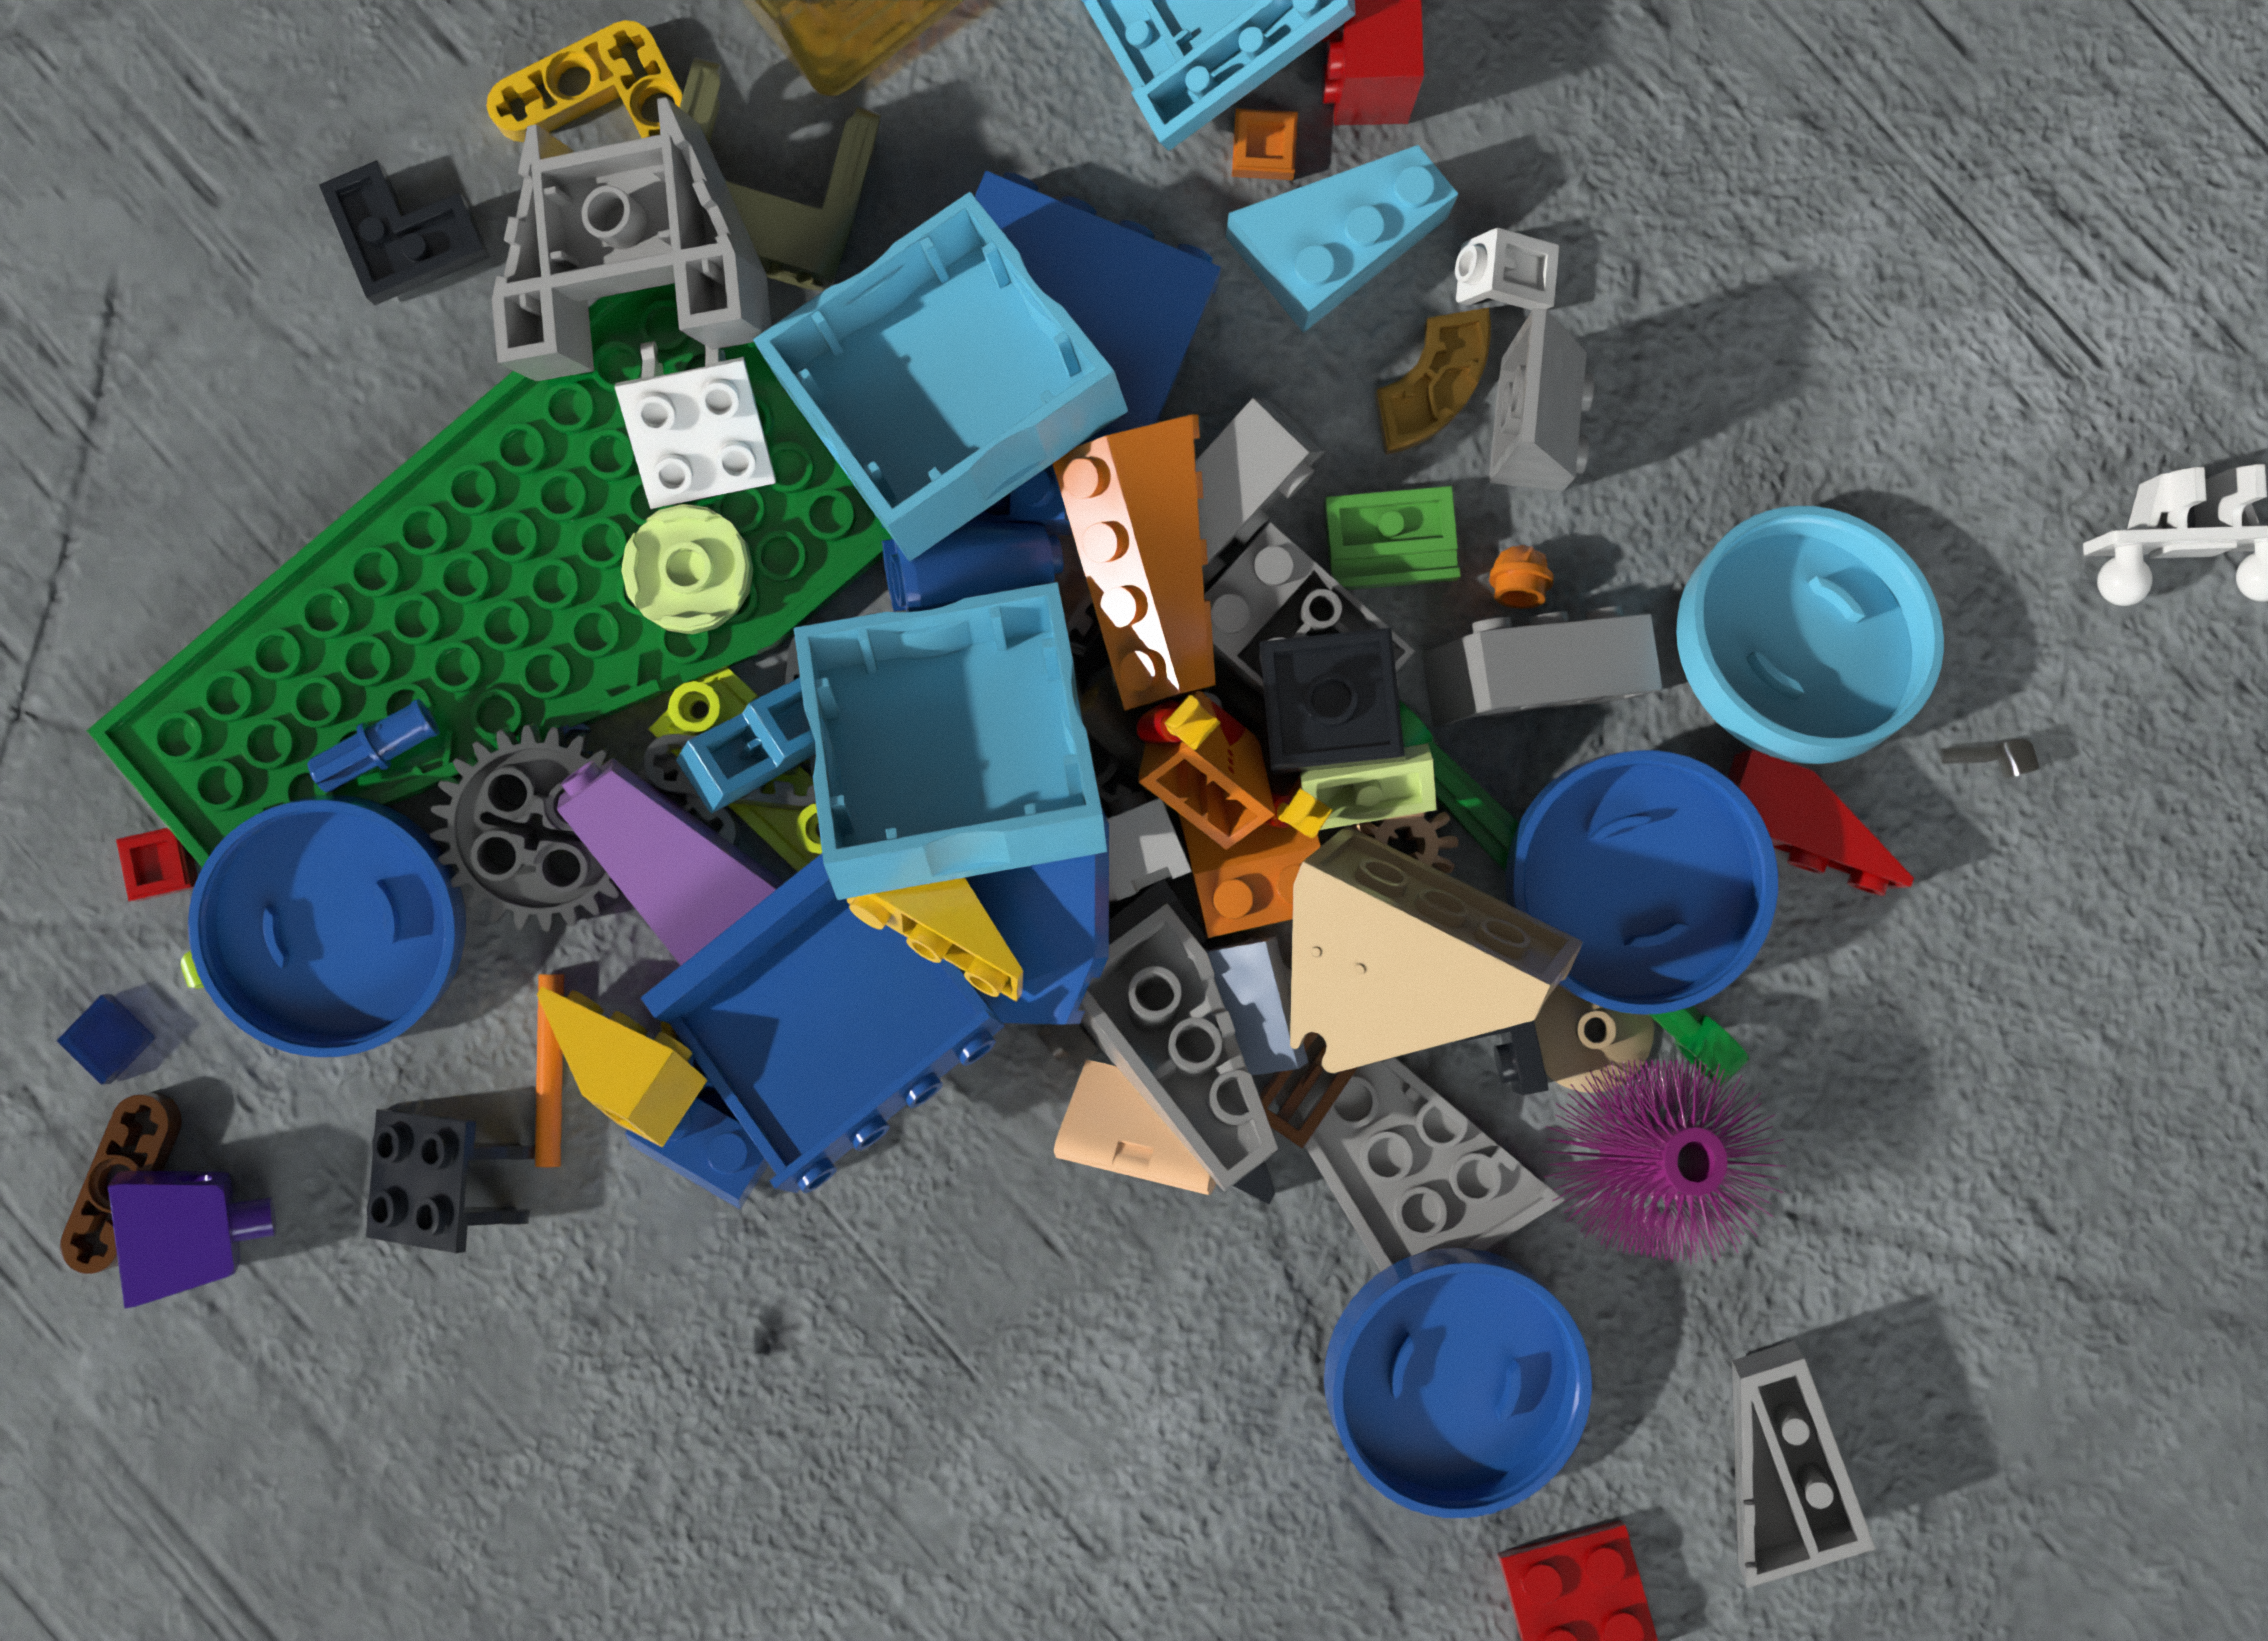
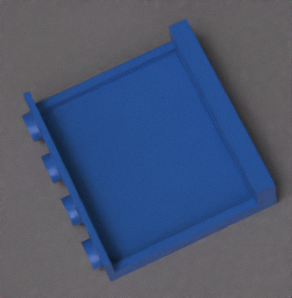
[975,171,1221,446]
[641,853,1005,1193]

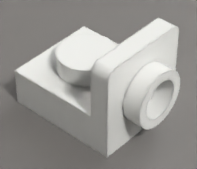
[1455,227,1559,310]

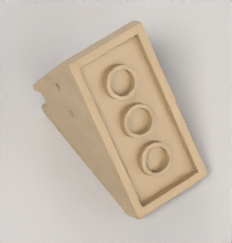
[1290,826,1583,1073]

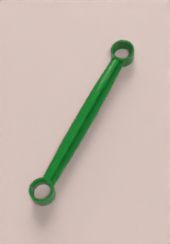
[1399,700,1749,1087]

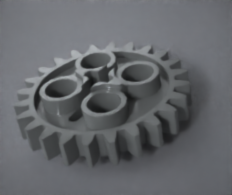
[430,722,627,931]

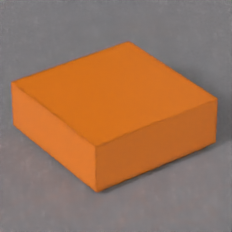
[1231,108,1298,180]

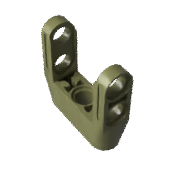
[679,56,882,291]

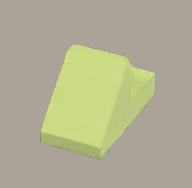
[1300,744,1437,830]

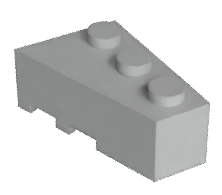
[1732,1341,1876,1588]

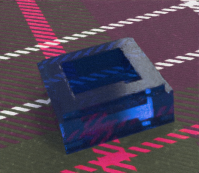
[56,994,156,1085]

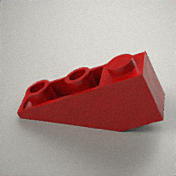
[1727,749,1914,896]

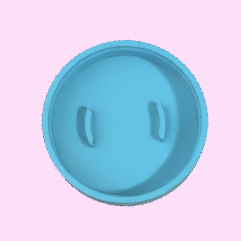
[1676,506,1944,764]

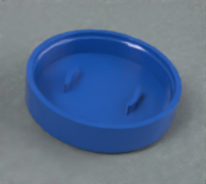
[1505,750,1778,1014]
[188,795,466,1058]
[1324,1248,1592,1518]

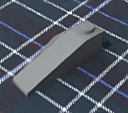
[1078,903,1278,1192]

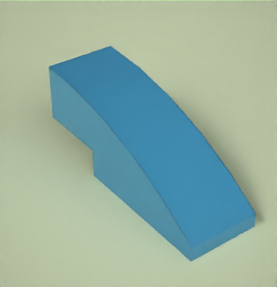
[676,677,816,814]

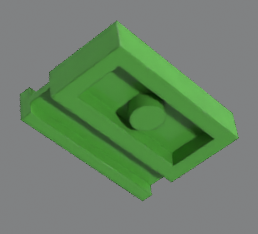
[1323,486,1460,590]

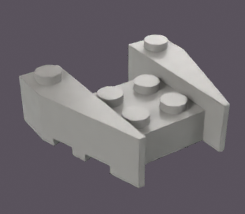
[492,97,772,381]

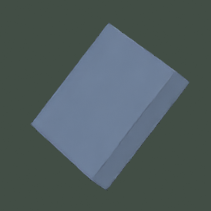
[1204,936,1308,1075]

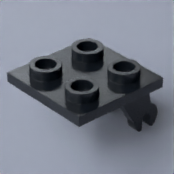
[366,1109,535,1253]

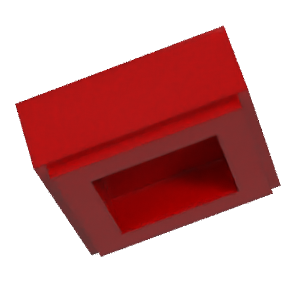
[116,828,198,902]

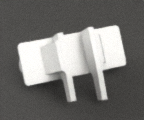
[2083,464,2268,606]

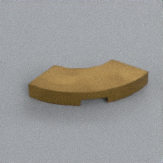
[1374,307,1491,455]

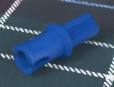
[307,699,440,792]

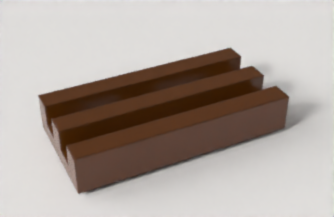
[1259,1032,1358,1149]

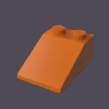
[1177,730,1321,938]

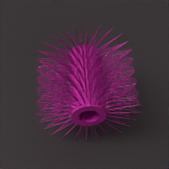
[1542,1059,1786,1265]

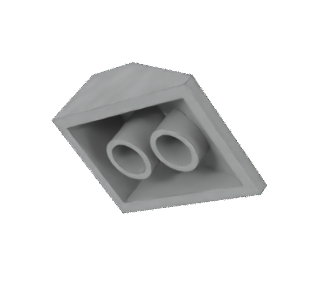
[1489,308,1594,491]

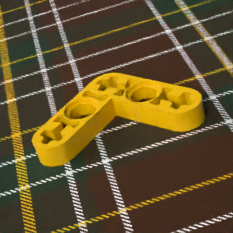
[486,20,715,158]

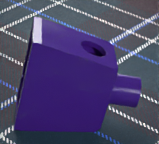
[108,1171,276,1309]

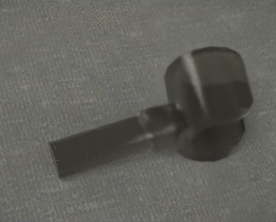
[1941,739,2039,779]

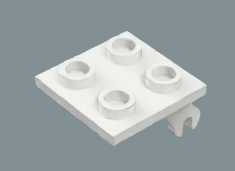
[615,341,776,509]

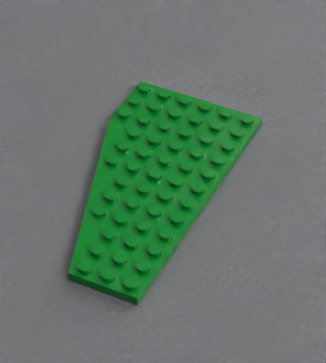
[86,283,893,868]

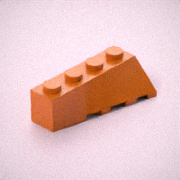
[1053,414,1216,710]

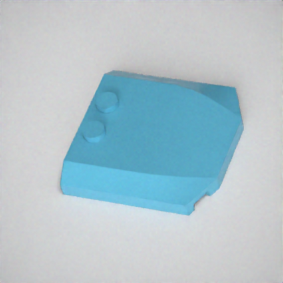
[1081,0,1356,151]

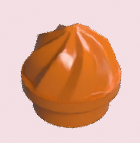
[1489,545,1554,609]

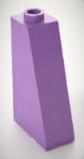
[557,758,785,965]

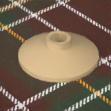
[1534,985,1654,1093]

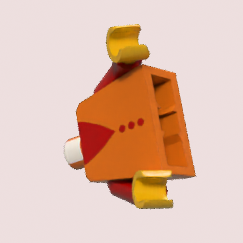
[1137,691,1333,850]

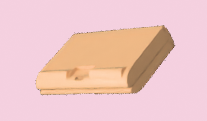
[1054,1059,1216,1195]

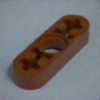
[60,1093,182,1274]

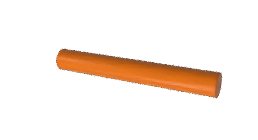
[535,974,564,1168]

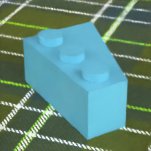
[1225,145,1458,333]

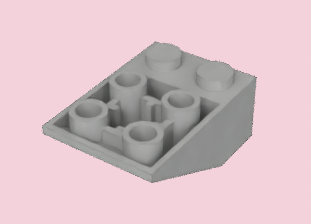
[1204,522,1415,698]

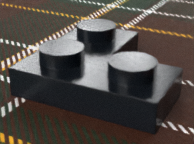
[319,160,490,305]

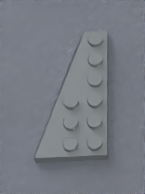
[1244,937,1565,1271]

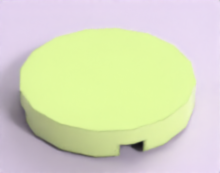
[621,504,754,634]

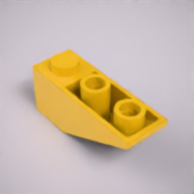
[847,877,1023,1002]
[536,987,707,1148]

